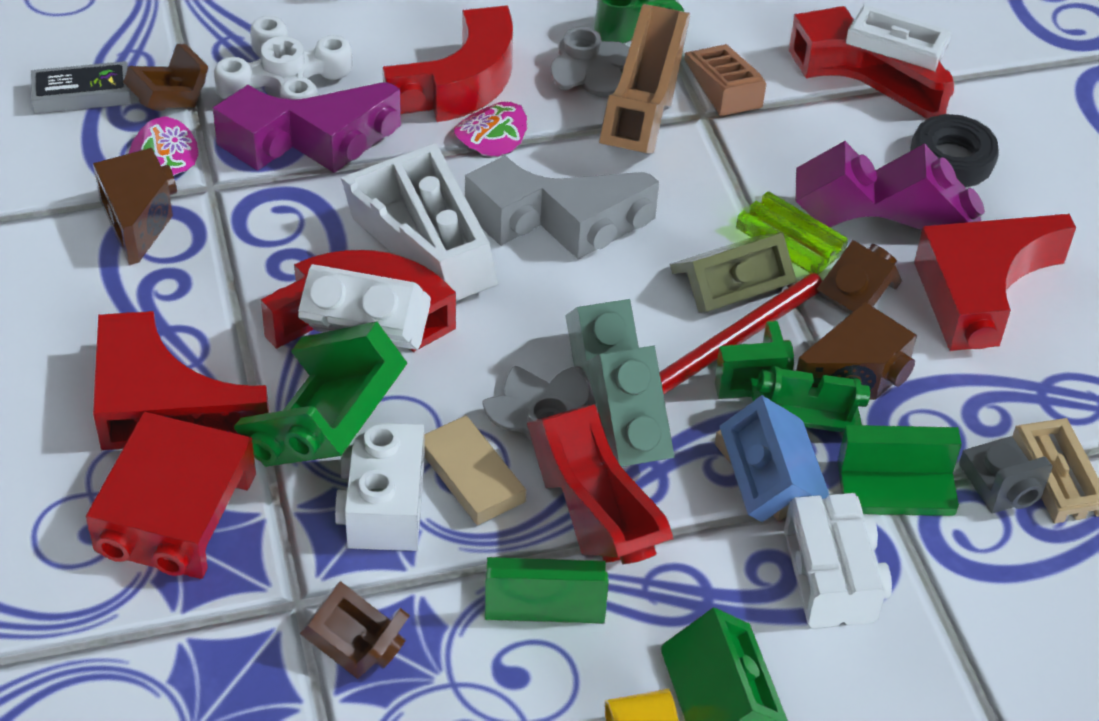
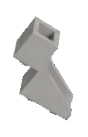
[465,155,659,259]

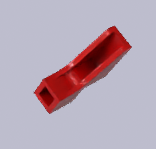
[788,6,954,119]
[527,404,674,565]

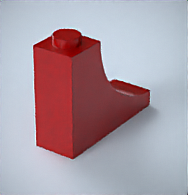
[914,214,1076,351]
[93,311,270,451]

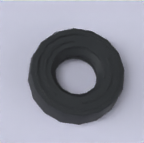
[910,114,999,187]

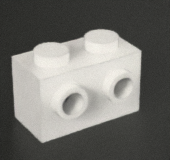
[335,422,425,551]

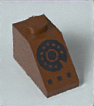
[93,148,177,265]
[796,302,917,400]

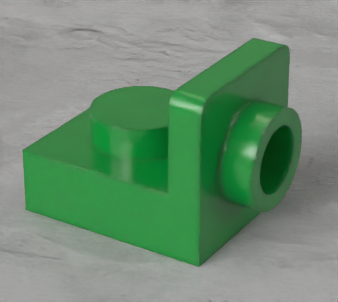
[714,321,794,399]

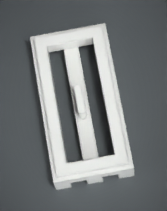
[846,5,952,71]

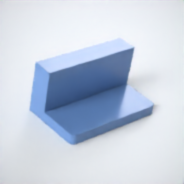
[719,395,830,522]

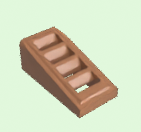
[684,44,766,116]

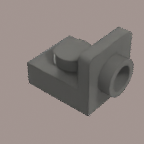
[959,436,1053,514]

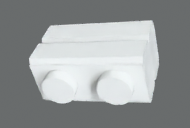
[298,264,431,350]
[784,493,892,628]

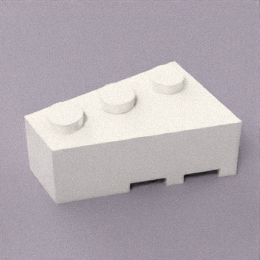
[341,142,498,301]

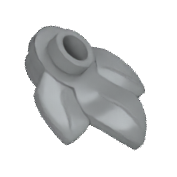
[551,27,630,96]
[482,366,589,441]

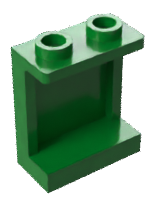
[234,321,408,467]

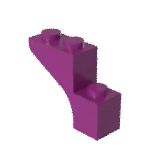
[212,82,401,173]
[795,141,985,231]

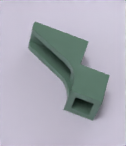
[565,299,675,467]

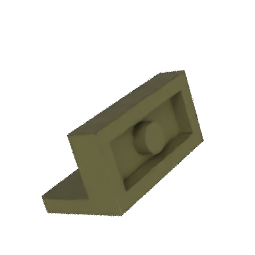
[669,232,797,312]

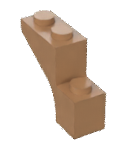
[599,4,691,153]

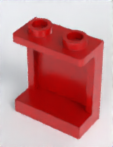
[86,412,256,579]

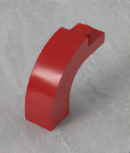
[382,5,513,122]
[261,250,456,352]

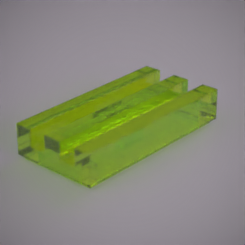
[736,191,848,275]

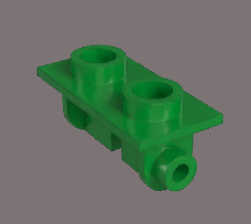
[750,366,870,433]

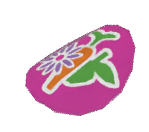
[454,102,527,157]
[128,116,199,175]

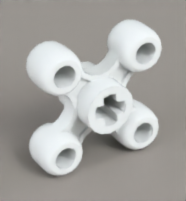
[214,16,353,100]

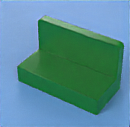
[837,425,962,516]
[485,557,609,624]
[661,607,788,721]

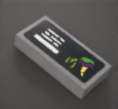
[31,61,131,113]

